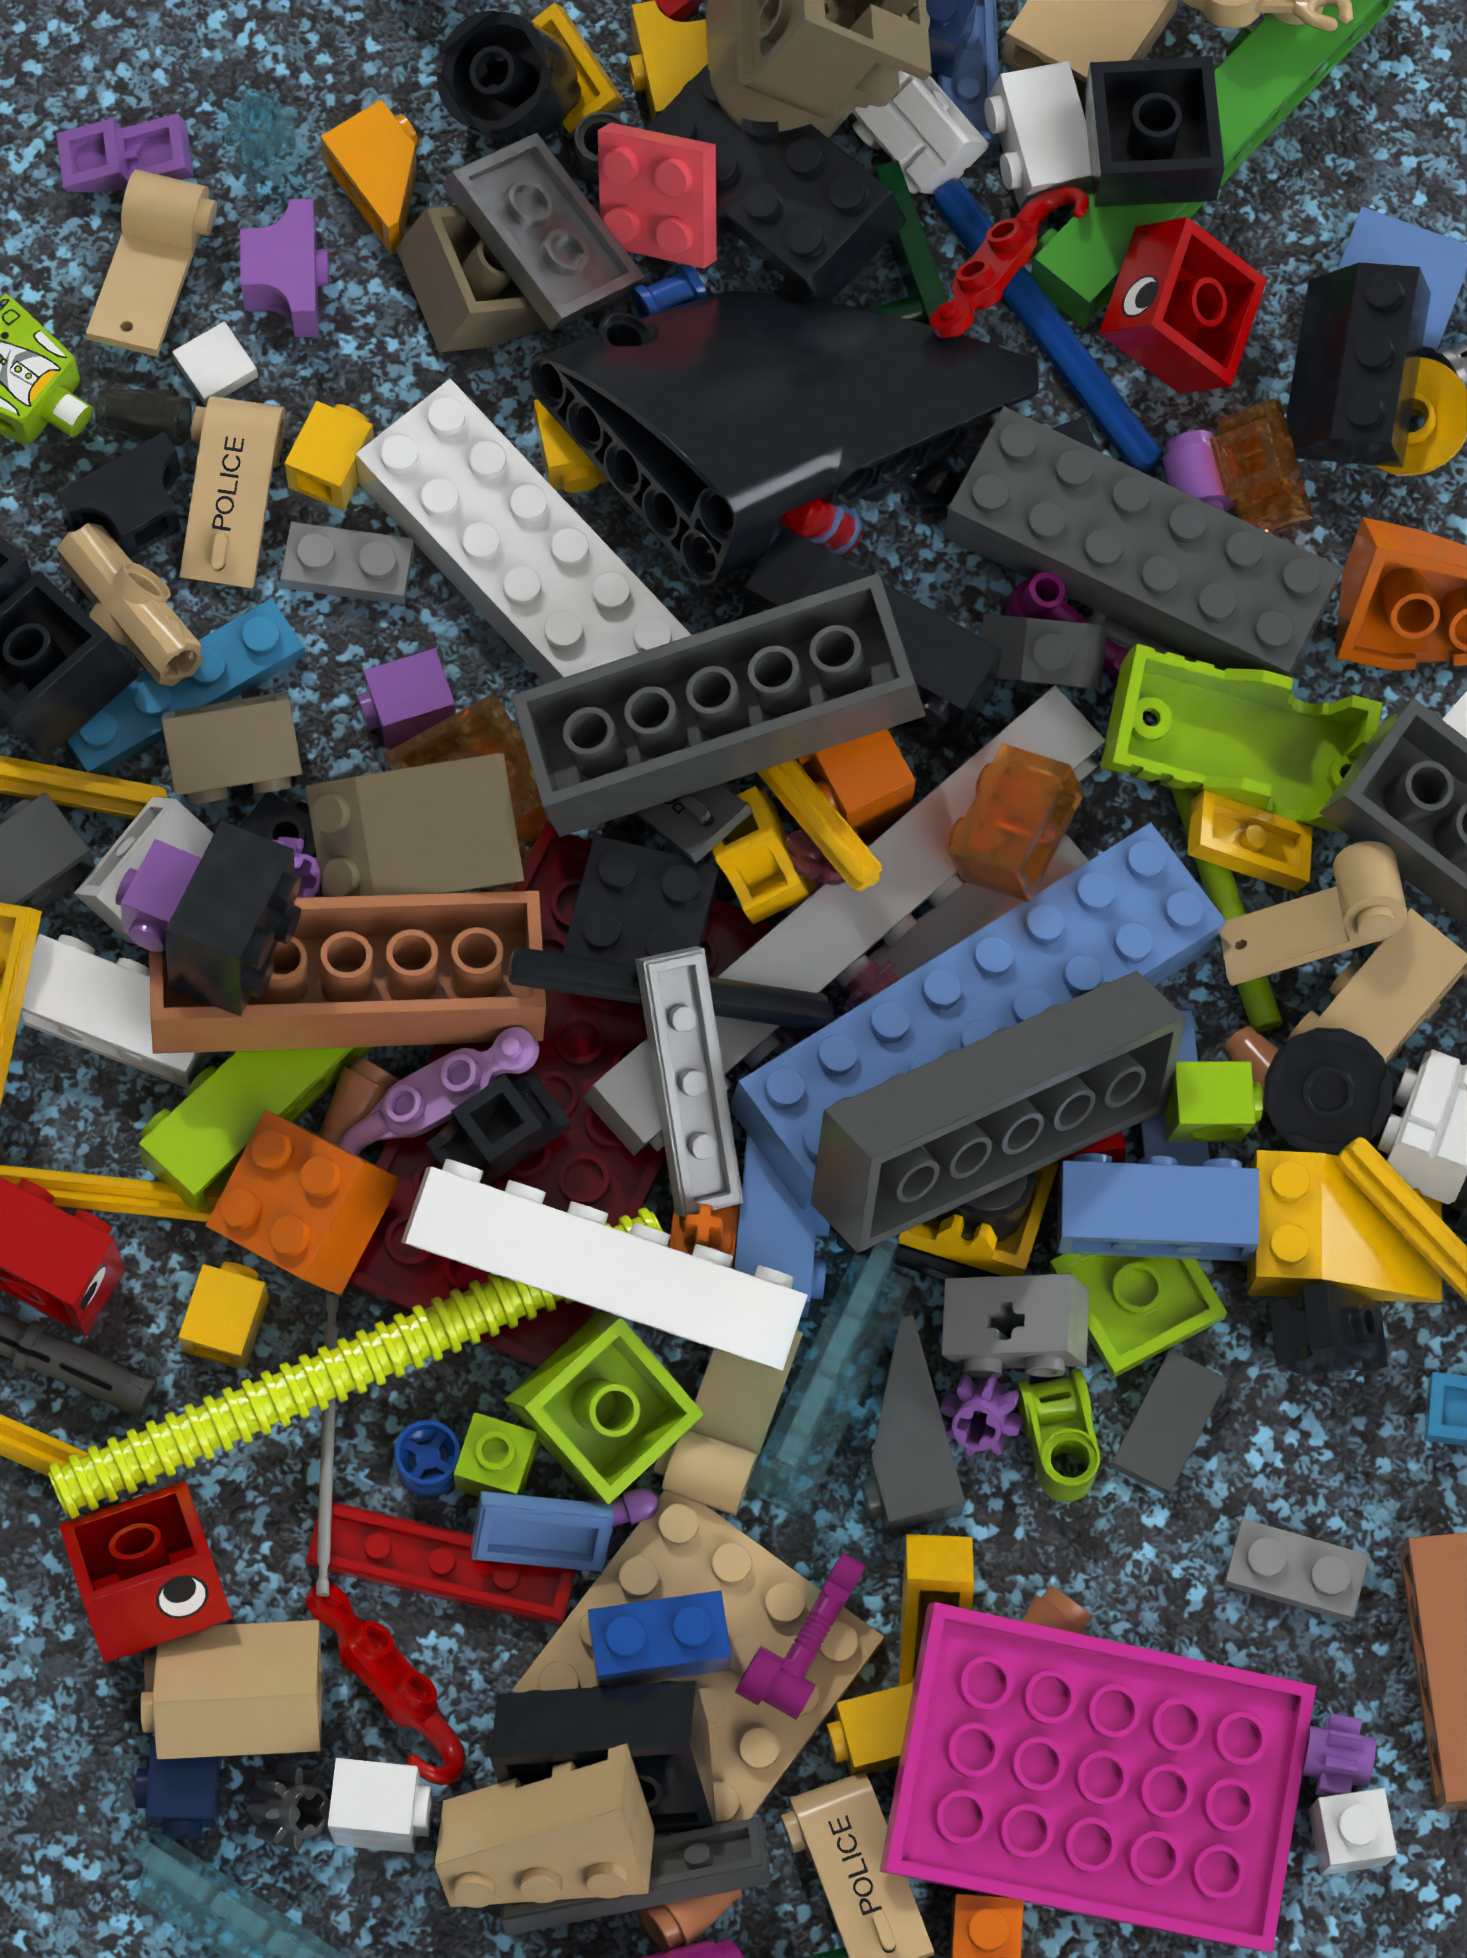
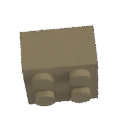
[162,691,302,804]

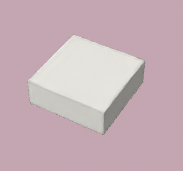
[172,321,258,407]

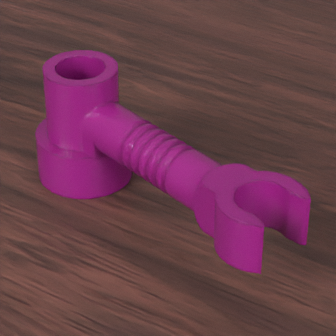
[1005,572,1130,688]
[734,1553,866,1720]

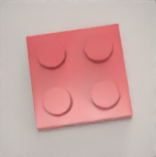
[598,123,717,268]

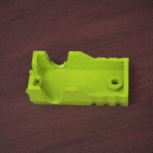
[1100,643,1383,833]

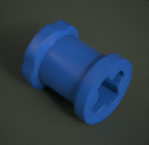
[631,264,708,319]

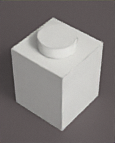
[1308,1788,1397,1876]

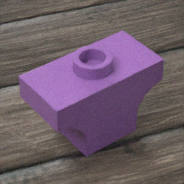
[240,199,329,337]

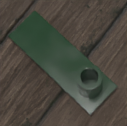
[867,160,948,325]

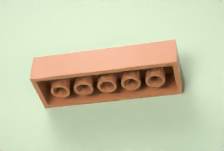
[149,891,546,1054]

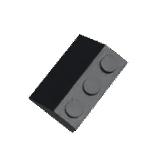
[1280,262,1431,468]
[490,1680,716,1834]

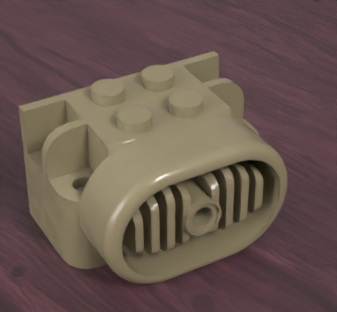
[706,0,932,139]

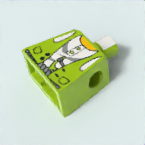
[0,293,93,445]

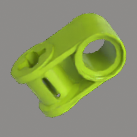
[1015,1368,1100,1502]

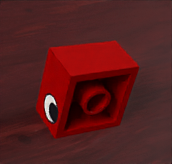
[1099,217,1267,394]
[0,1177,126,1337]
[58,1481,233,1664]

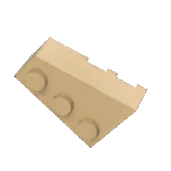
[1287,908,1467,1066]
[435,1743,655,1908]

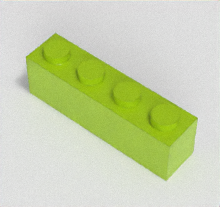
[139,1046,375,1212]

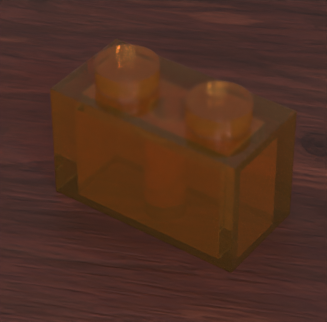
[947,743,1084,903]

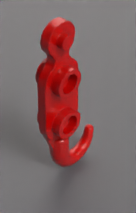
[930,186,1089,338]
[305,1582,466,1786]

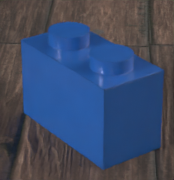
[588,1590,731,1686]

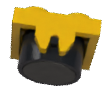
[897,1162,1058,1276]

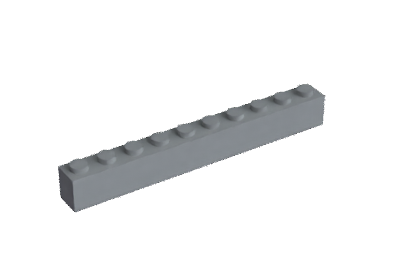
[583,685,1106,1156]

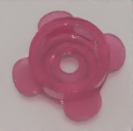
[844,959,900,1009]

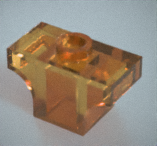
[1209,399,1314,533]

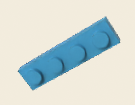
[66,598,306,775]

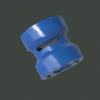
[395,1420,460,1498]

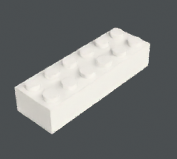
[355,379,691,684]

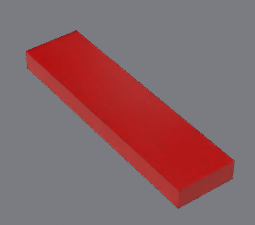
[305,1502,577,1627]

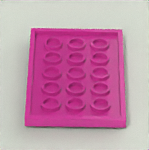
[879,1602,1316,1953]

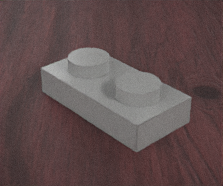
[281,522,414,605]
[1223,1518,1370,1622]

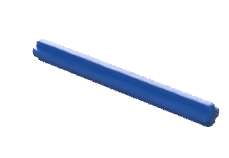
[933,179,1162,473]

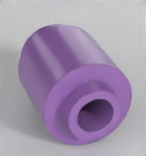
[1162,430,1235,512]

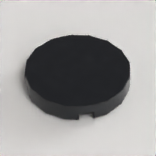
[1264,1027,1393,1156]

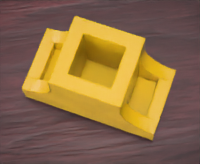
[628,0,708,122]
[712,786,810,924]

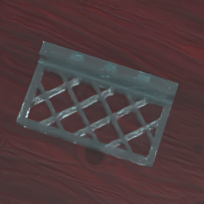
[746,1237,914,1519]
[129,1837,348,1958]

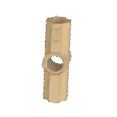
[57,523,204,686]

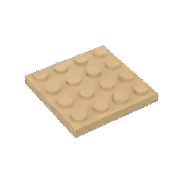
[512,1490,884,1826]

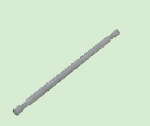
[316,1294,339,1597]

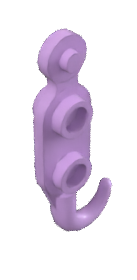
[338,1027,540,1156]

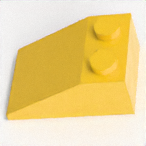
[1247,1150,1442,1303]

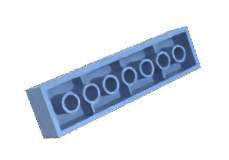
[729,822,1227,1211]

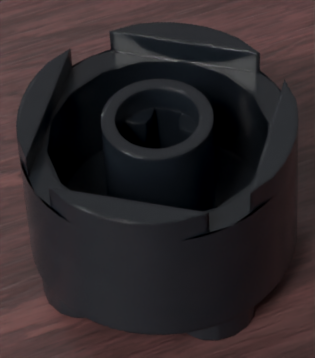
[437,10,581,145]

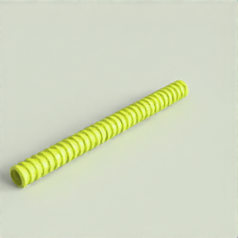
[48,1207,669,1519]

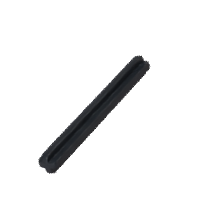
[508,947,829,1031]

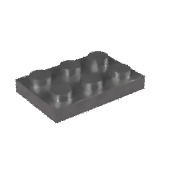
[442,133,645,331]

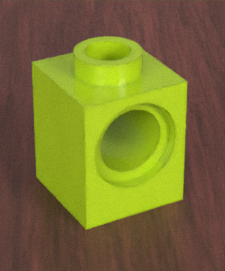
[1164,1061,1263,1142]
[454,1412,539,1498]

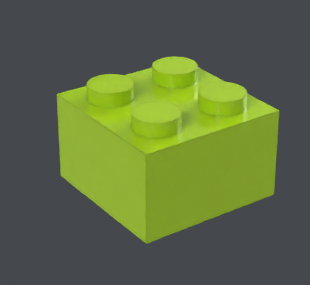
[504,1311,704,1505]

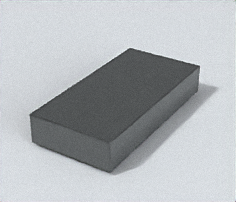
[1110,1349,1228,1497]

